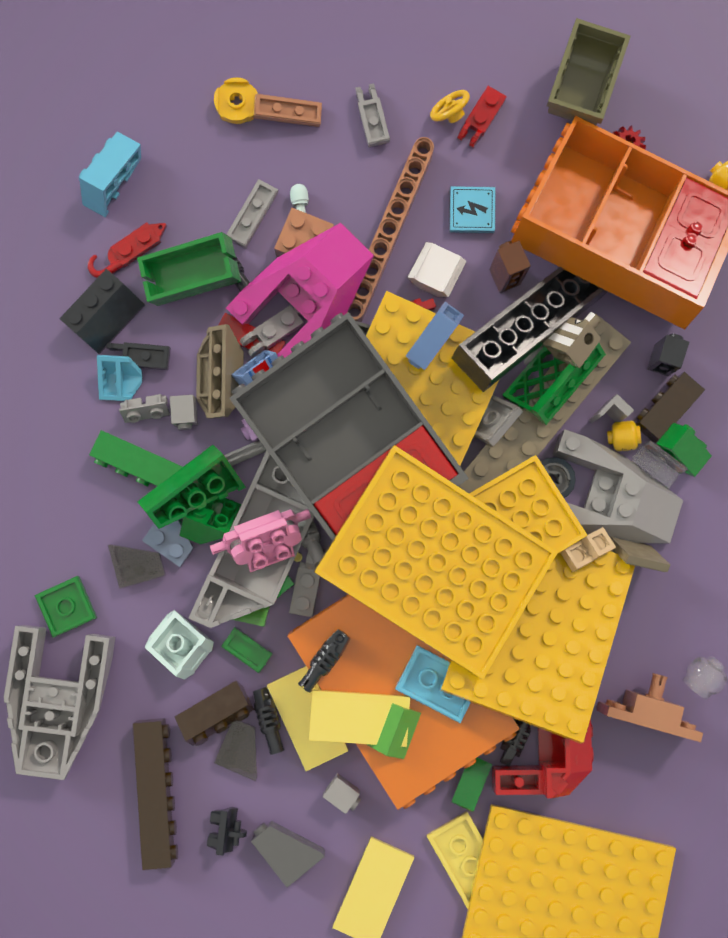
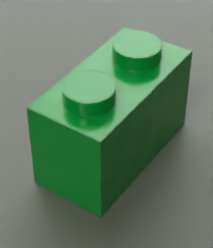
[656,423,712,477]

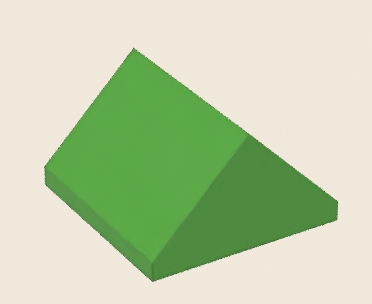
[367,703,421,759]

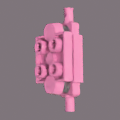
[209,509,311,573]

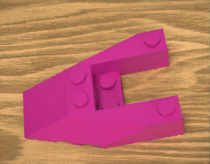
[226,223,374,358]

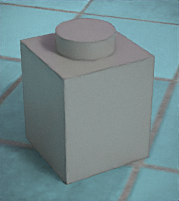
[170,395,198,430]
[323,773,361,814]

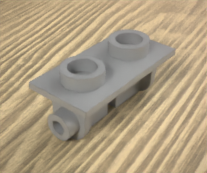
[119,394,170,423]

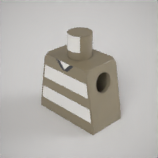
[543,312,601,368]

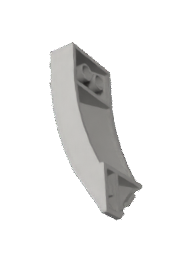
[189,450,314,628]

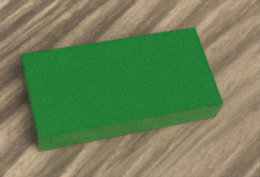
[221,627,273,673]

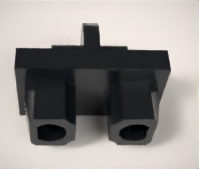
[207,807,247,856]

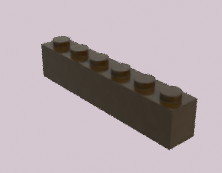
[133,718,178,870]

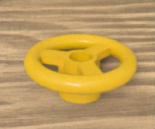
[430,90,470,123]

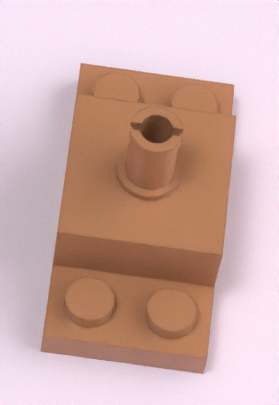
[597,673,703,742]

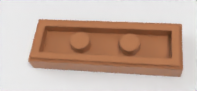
[253,94,322,127]

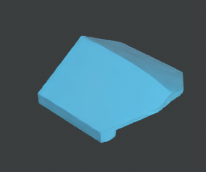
[97,355,142,401]

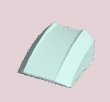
[145,610,214,679]

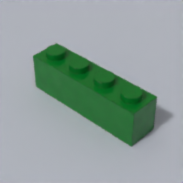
[89,430,182,487]

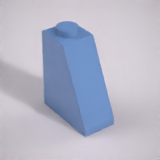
[406,302,464,370]

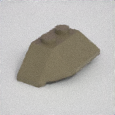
[196,324,244,419]

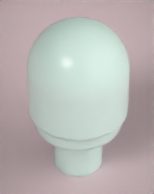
[290,184,309,213]

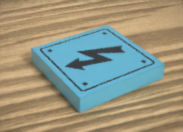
[450,186,495,233]

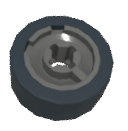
[541,457,576,498]

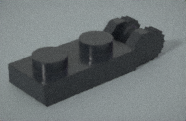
[106,342,171,370]

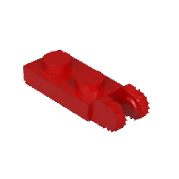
[457,85,507,148]

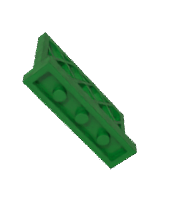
[503,343,606,425]

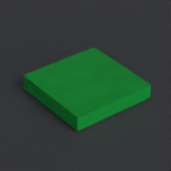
[34,576,97,638]

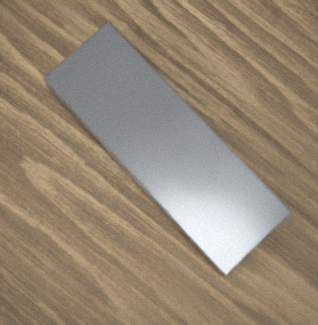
[226,179,278,249]

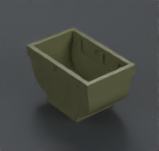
[546,18,631,125]

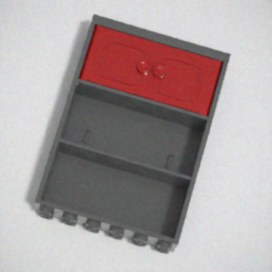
[230,312,469,541]

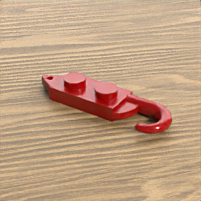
[87,222,167,278]

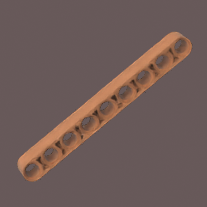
[347,137,434,322]

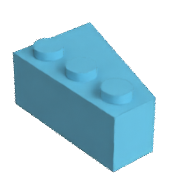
[79,132,141,218]

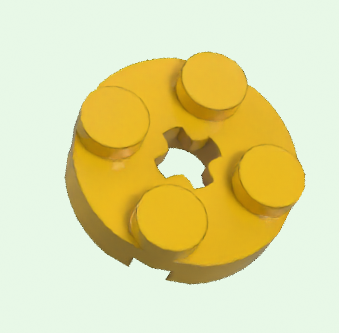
[214,78,258,124]

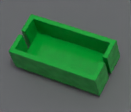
[137,232,241,306]

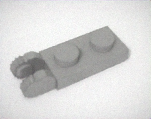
[355,83,390,148]
[240,306,304,357]

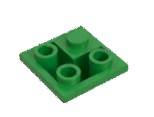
[179,498,242,544]

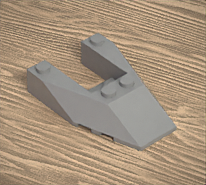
[552,429,683,544]
[4,625,116,780]

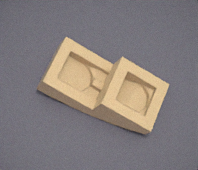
[560,527,616,572]

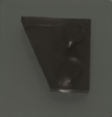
[108,545,166,589]
[214,720,258,781]

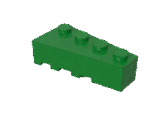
[137,445,246,529]

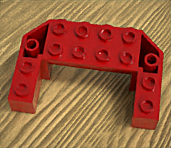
[492,718,594,798]

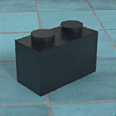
[647,334,689,376]

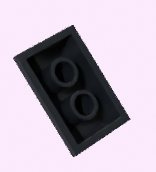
[59,269,145,354]

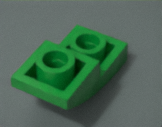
[451,758,492,812]

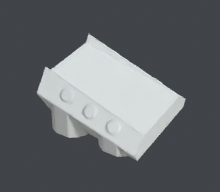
[408,242,466,297]

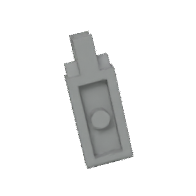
[289,552,320,617]

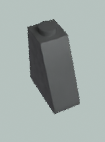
[251,821,325,887]

